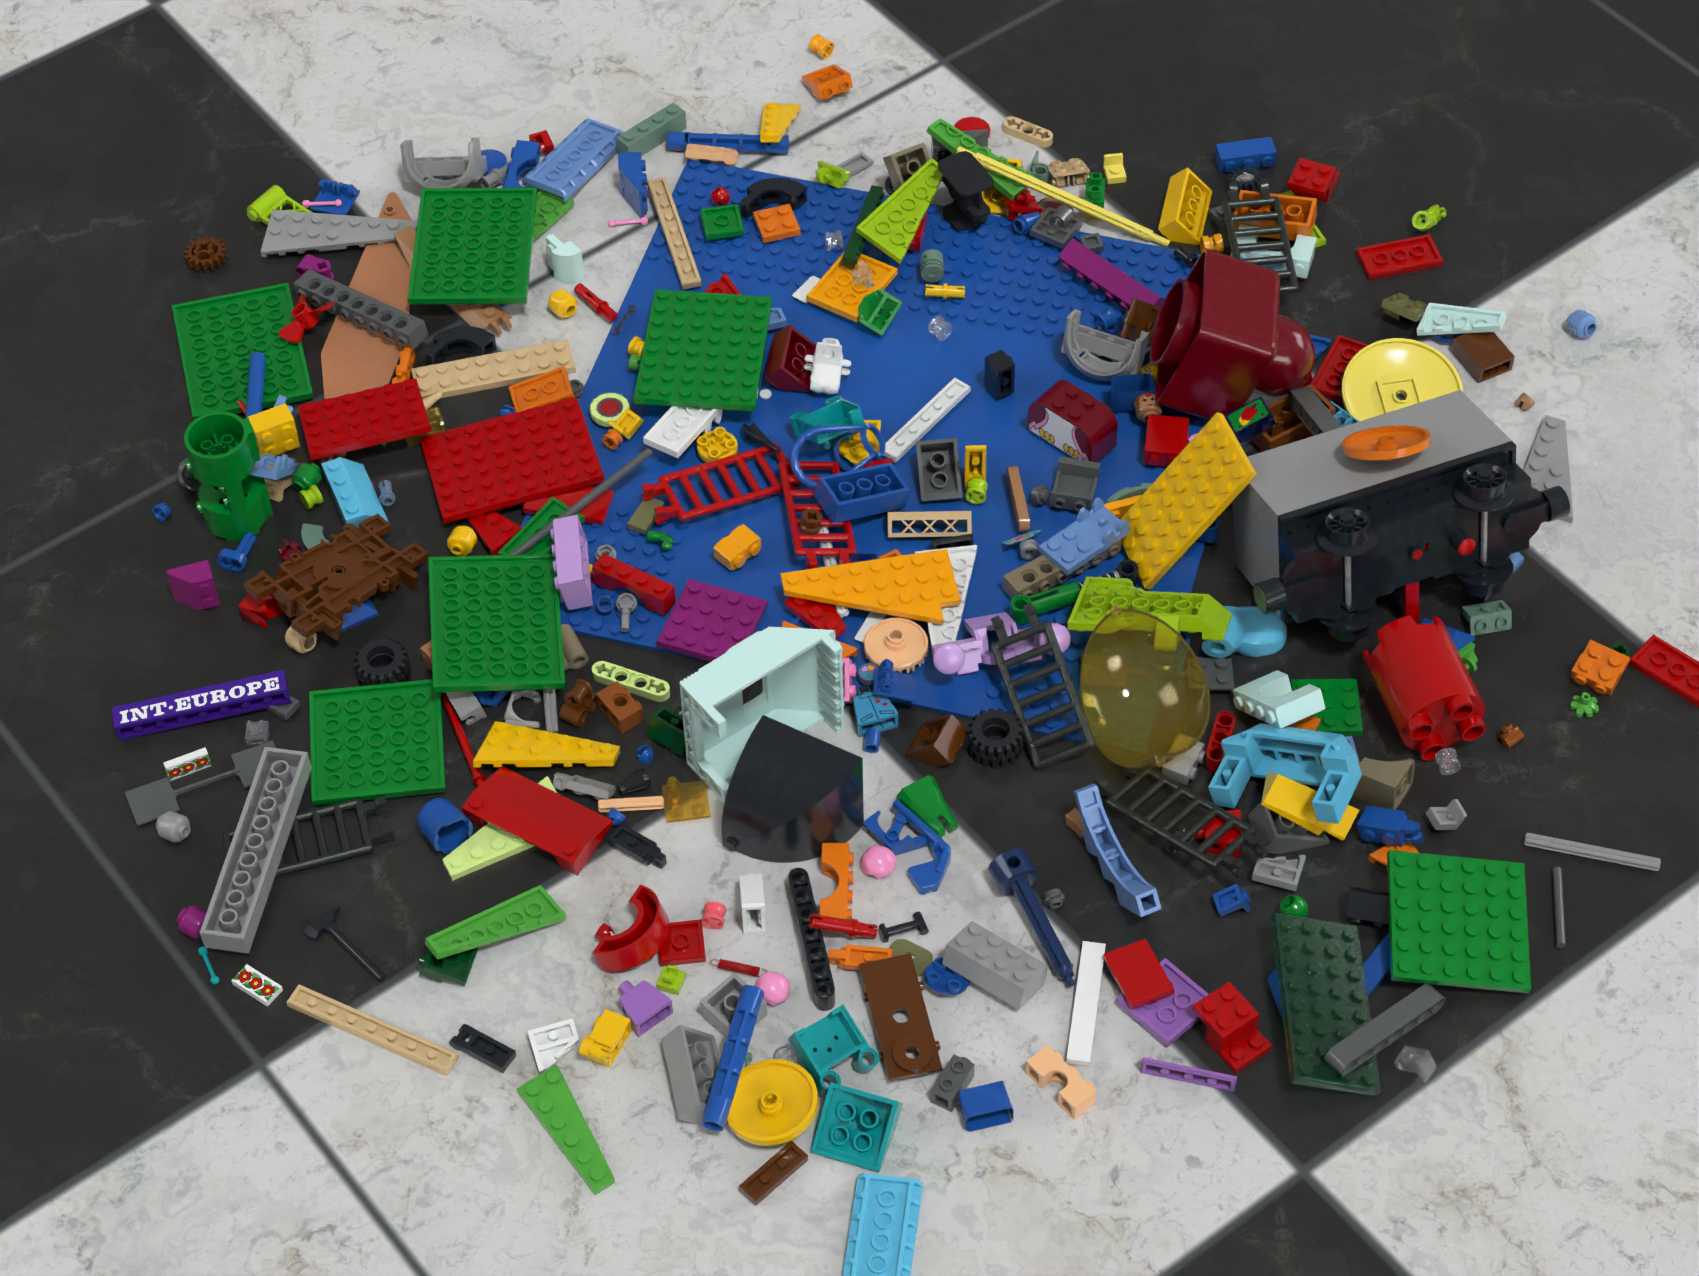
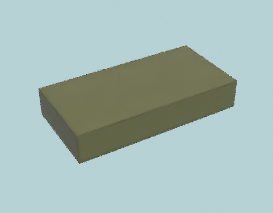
[627,498,665,535]

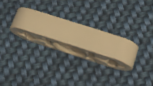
[1003,116,1053,148]

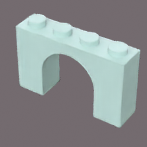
[1231,224,1317,279]
[1233,670,1326,729]

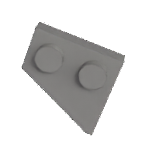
[1252,855,1306,891]

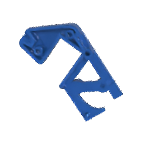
[862,800,951,895]

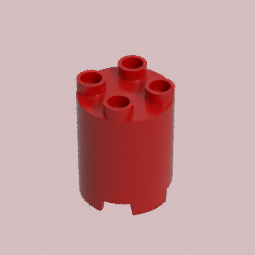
[1363,615,1487,761]

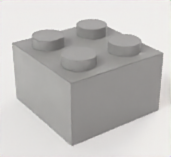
[700,972,767,1038]

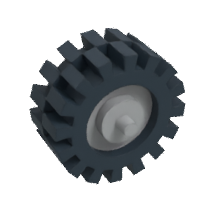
[1228,167,1263,194]

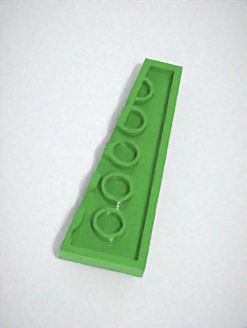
[533,189,574,242]
[425,885,566,960]

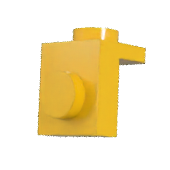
[608,408,644,440]

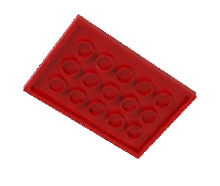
[298,379,432,460]

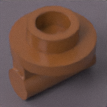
[1498,723,1524,749]

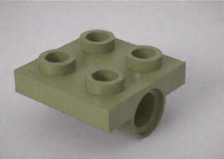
[1381,293,1427,322]

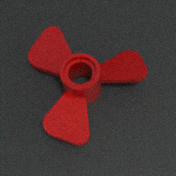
[279,294,335,344]

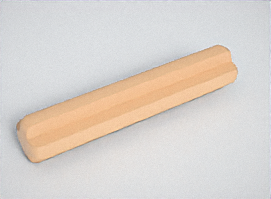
[598,796,664,813]

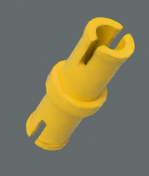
[925,283,965,299]

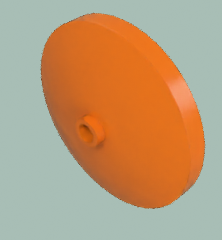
[1342,425,1431,461]

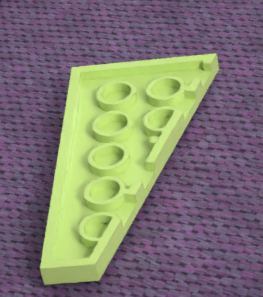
[442,776,557,881]

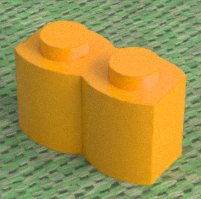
[713,524,762,571]

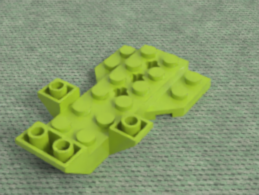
[1067,576,1232,651]

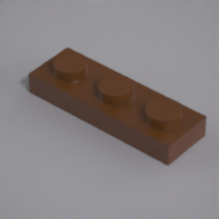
[739,1141,808,1205]

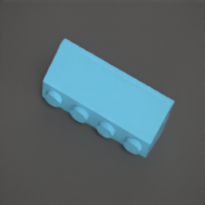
[321,457,389,528]

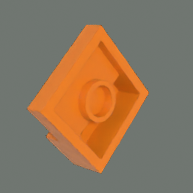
[802,64,853,100]
[1571,640,1630,696]

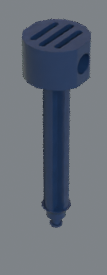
[988,848,1076,987]

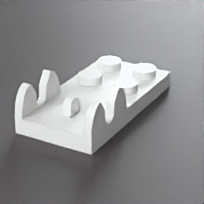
[643,406,723,458]

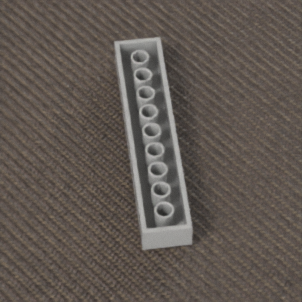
[200,747,312,953]

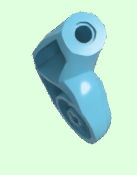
[1202,606,1287,658]

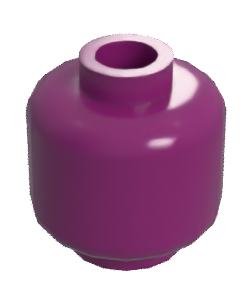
[176,905,207,939]

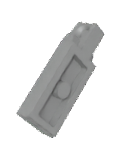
[553,772,616,800]

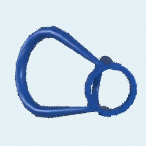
[790,423,886,490]

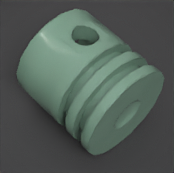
[920,249,944,283]

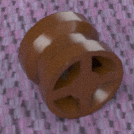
[800,509,823,535]

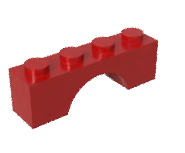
[592,553,676,616]

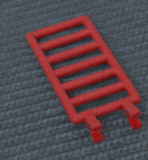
[641,443,801,525]
[778,461,857,569]

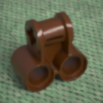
[559,679,597,727]

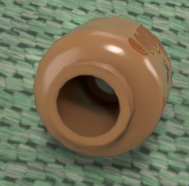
[1134,393,1162,423]

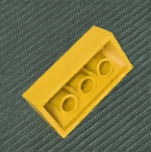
[1158,167,1212,245]

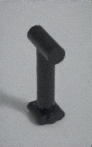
[878,911,929,943]

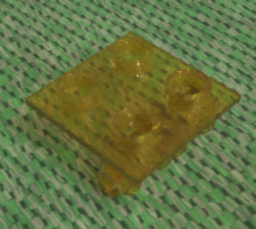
[662,776,711,823]

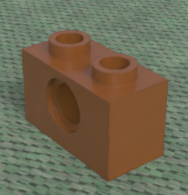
[596,681,644,734]

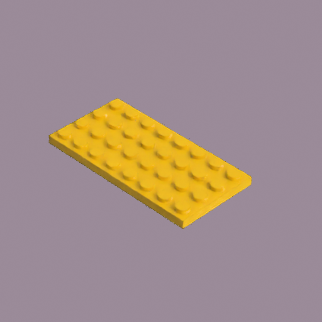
[1120,412,1257,590]

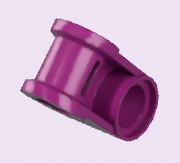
[295,254,334,280]

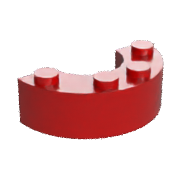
[593,885,669,972]

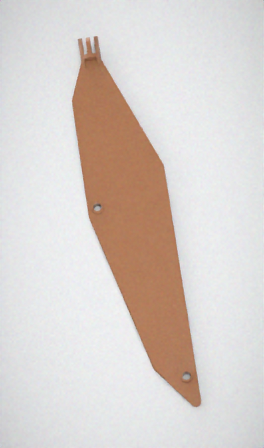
[321,192,412,463]

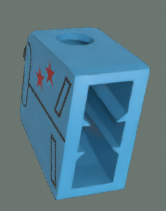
[853,685,898,738]

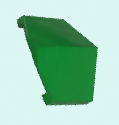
[858,288,903,336]

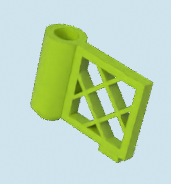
[247,185,313,225]

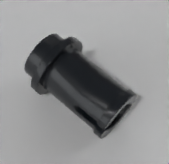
[1174,245,1198,267]

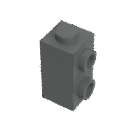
[931,1054,975,1112]

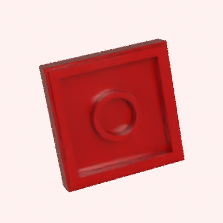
[659,919,706,967]

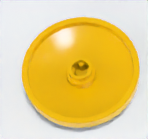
[727,1059,819,1146]

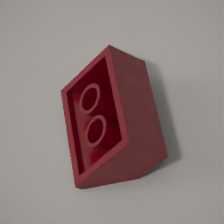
[764,325,816,392]

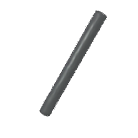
[1552,867,1566,948]

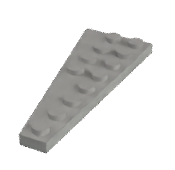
[261,210,418,257]

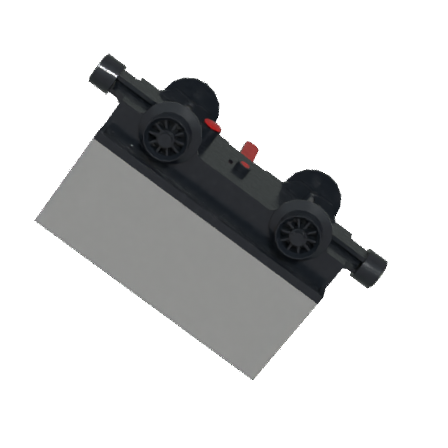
[1232,390,1570,642]

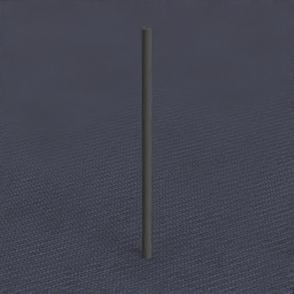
[508,448,653,555]

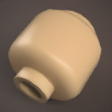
[285,626,317,653]

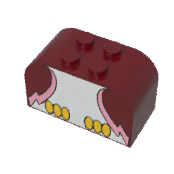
[1027,380,1118,463]

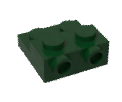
[417,928,479,986]

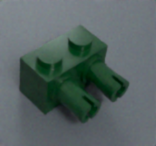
[647,705,686,756]

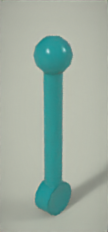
[198,946,219,985]

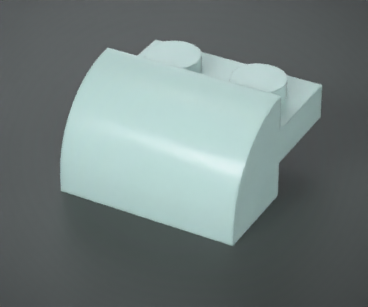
[546,234,585,284]

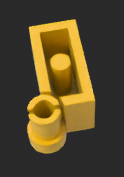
[579,1009,632,1068]

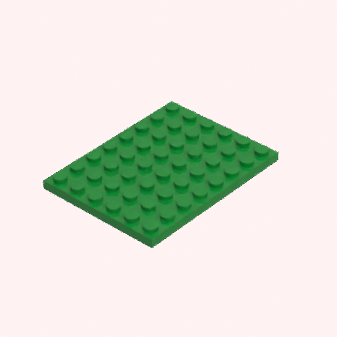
[408,188,538,305]
[172,283,314,421]
[634,289,773,412]
[428,554,565,693]

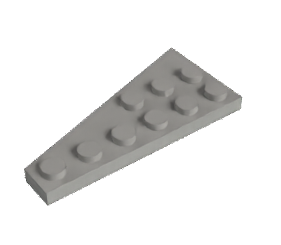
[1524,415,1573,524]

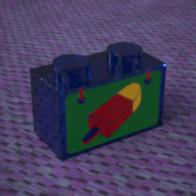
[1225,396,1276,443]

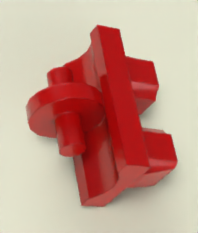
[1003,189,1043,220]

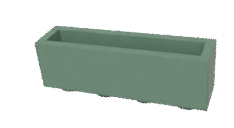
[616,102,687,156]

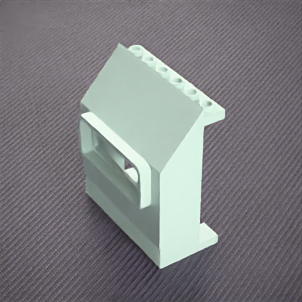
[680,627,845,803]

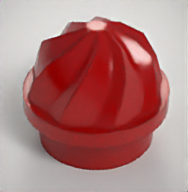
[710,186,730,206]

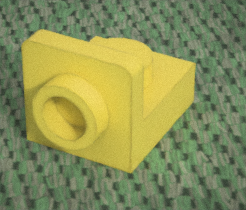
[1103,153,1126,184]

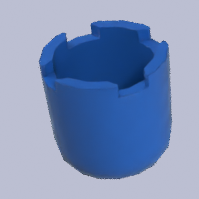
[417,798,473,854]

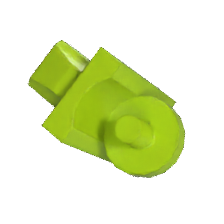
[816,160,850,188]

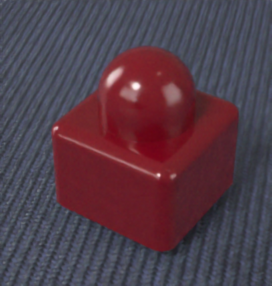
[1150,248,1315,425]

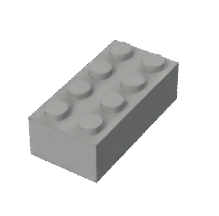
[942,921,1049,1010]

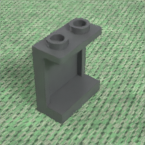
[1049,456,1100,512]

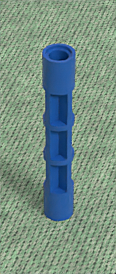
[667,132,789,154]
[701,985,764,1132]

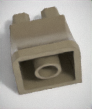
[1352,757,1415,810]

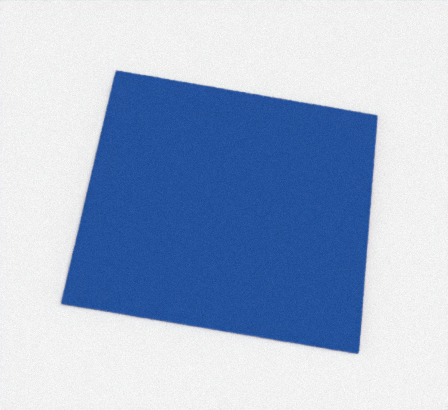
[521,159,1242,756]

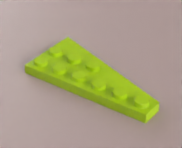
[856,158,944,265]

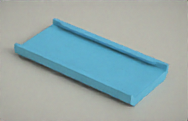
[843,1173,923,1276]

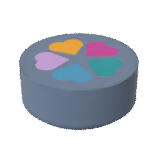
[858,663,878,685]

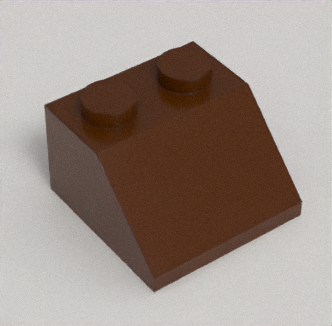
[905,714,968,767]

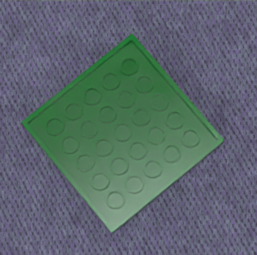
[309,679,446,806]
[1387,850,1531,993]

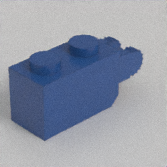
[1357,805,1424,847]

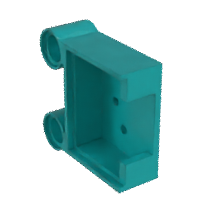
[789,396,865,450]
[788,1004,879,1097]

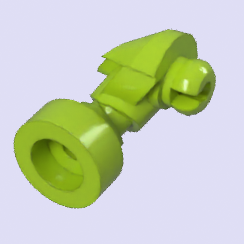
[1412,204,1447,231]

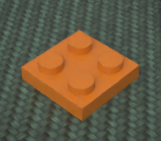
[753,204,801,243]

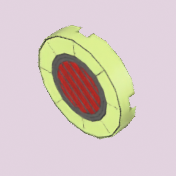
[590,393,630,427]

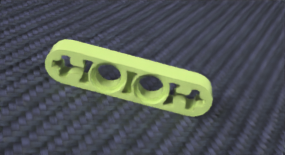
[592,661,670,702]

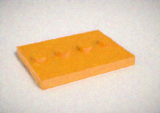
[806,251,898,322]

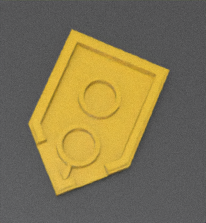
[839,420,881,465]

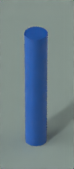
[246,352,266,418]

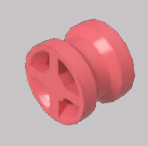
[702,902,726,930]

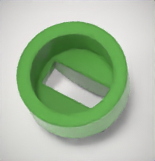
[628,354,641,371]

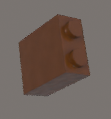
[1452,332,1515,383]

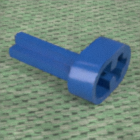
[216,532,257,572]

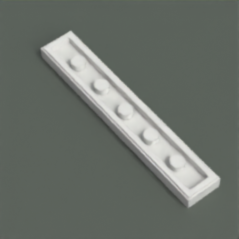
[883,378,971,463]
[1066,941,1106,1066]

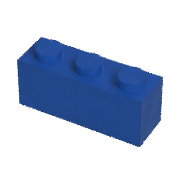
[1214,137,1277,173]

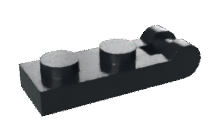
[449,1024,517,1073]

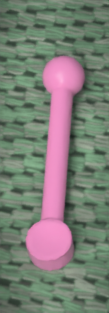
[302,199,342,208]
[608,217,648,227]

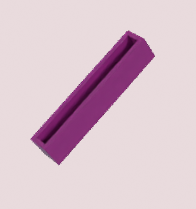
[1058,238,1163,311]

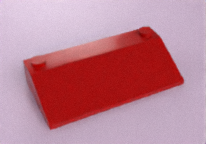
[462,766,614,876]

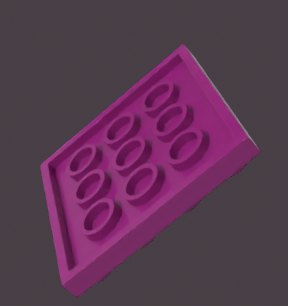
[657,579,768,662]

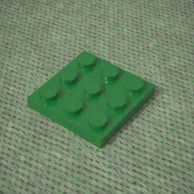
[1291,679,1363,736]

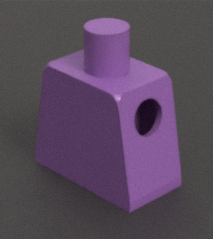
[618,980,673,1037]

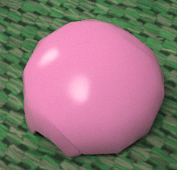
[860,845,896,879]
[754,972,790,1007]

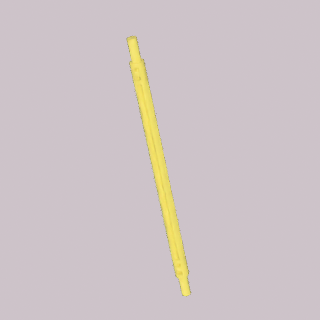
[956,146,1170,247]

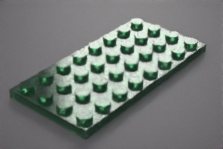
[1271,913,1381,1096]

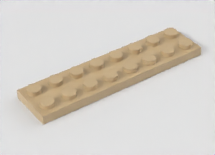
[411,339,576,399]

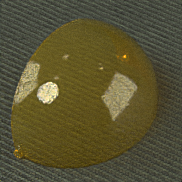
[1080,605,1210,768]

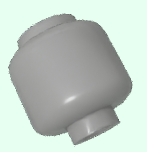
[156,811,190,843]

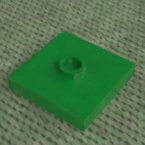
[700,204,744,241]

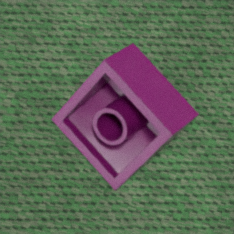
[166,560,220,610]

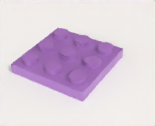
[1117,958,1209,1047]

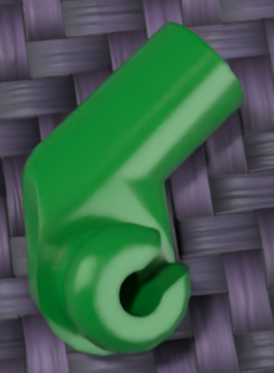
[647,530,674,550]

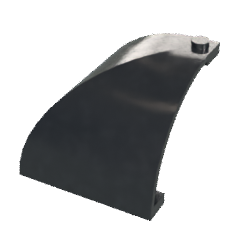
[721,715,864,863]

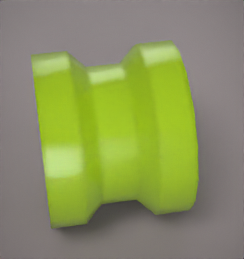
[965,478,988,504]
[299,484,323,510]

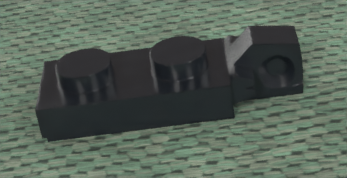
[608,824,667,869]

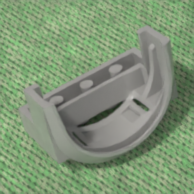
[400,137,488,190]
[1061,309,1150,381]

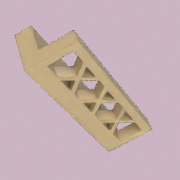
[887,511,972,537]

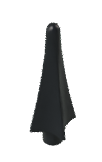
[741,422,780,452]

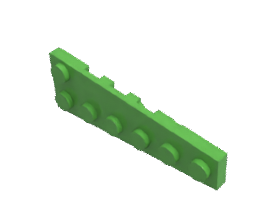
[926,118,1037,201]
[517,1064,615,1195]

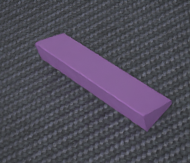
[1141,1057,1237,1092]

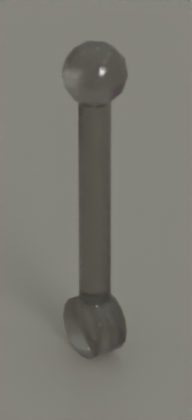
[613,305,636,334]

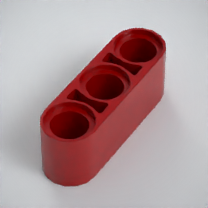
[1205,711,1236,774]

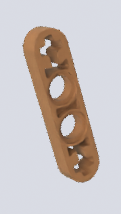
[1006,466,1030,532]

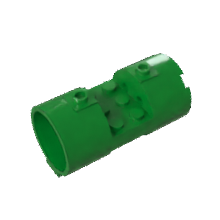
[184,411,273,542]

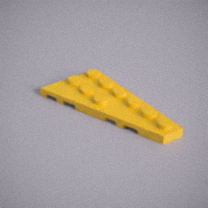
[473,721,620,768]

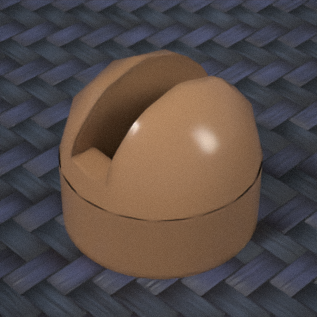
[1517,392,1535,410]

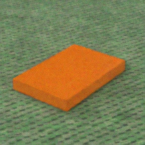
[508,366,575,412]

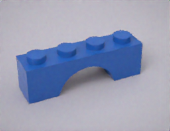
[503,140,541,188]

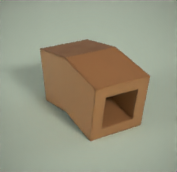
[1065,808,1084,839]

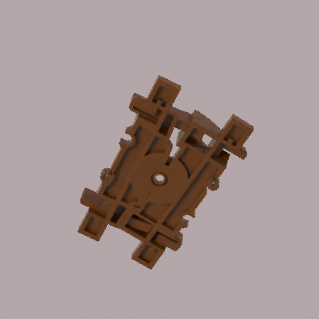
[244,514,429,640]

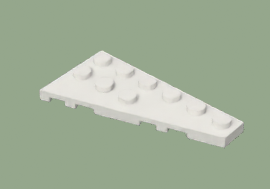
[915,545,977,655]

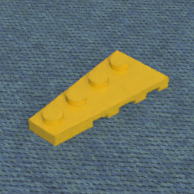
[760,102,801,142]

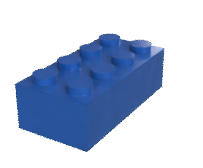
[814,462,910,524]

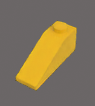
[964,445,987,490]

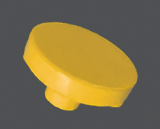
[697,427,738,463]

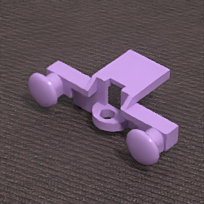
[932,612,1071,675]

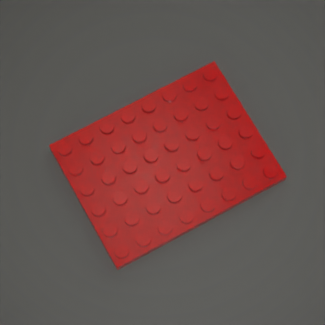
[420,397,605,524]

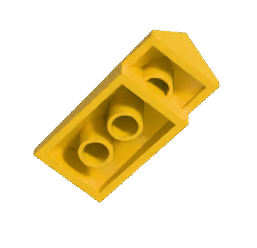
[1261,772,1359,841]

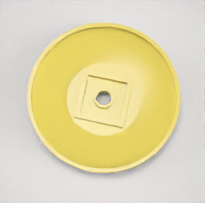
[1341,338,1463,421]

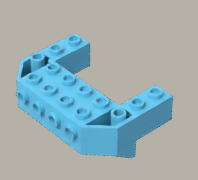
[1208,723,1362,824]

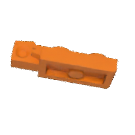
[392,346,416,384]
[828,944,893,971]

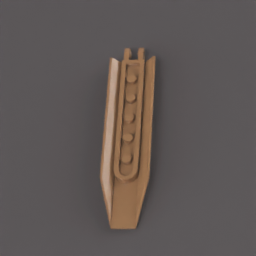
[394,225,512,335]

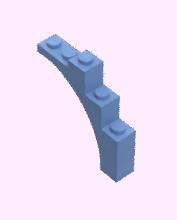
[1074,783,1162,917]

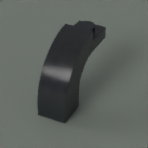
[740,178,807,219]
[425,326,497,366]

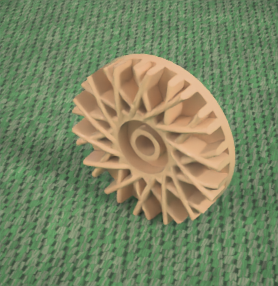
[864,618,928,673]

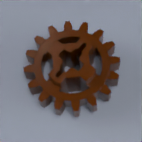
[184,235,227,272]

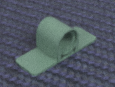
[1028,151,1049,183]

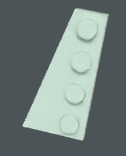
[1417,303,1507,336]

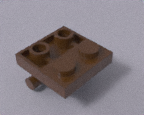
[1120,298,1161,346]

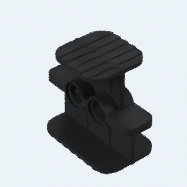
[938,151,994,231]

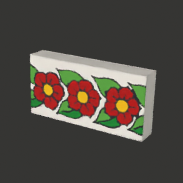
[163,747,211,781]
[231,964,283,1007]

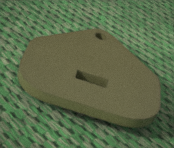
[889,939,933,977]

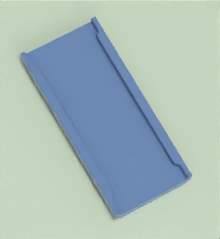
[522,118,624,202]

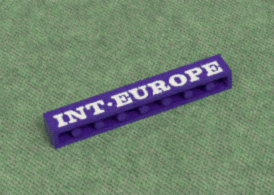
[112,670,291,740]

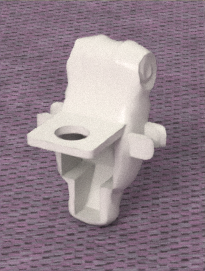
[804,338,851,395]

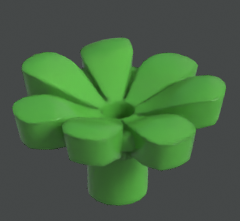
[1570,692,1599,717]

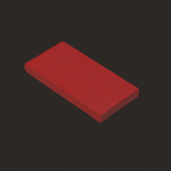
[1355,234,1443,280]
[1311,335,1368,404]
[523,486,614,525]
[1628,634,1699,707]

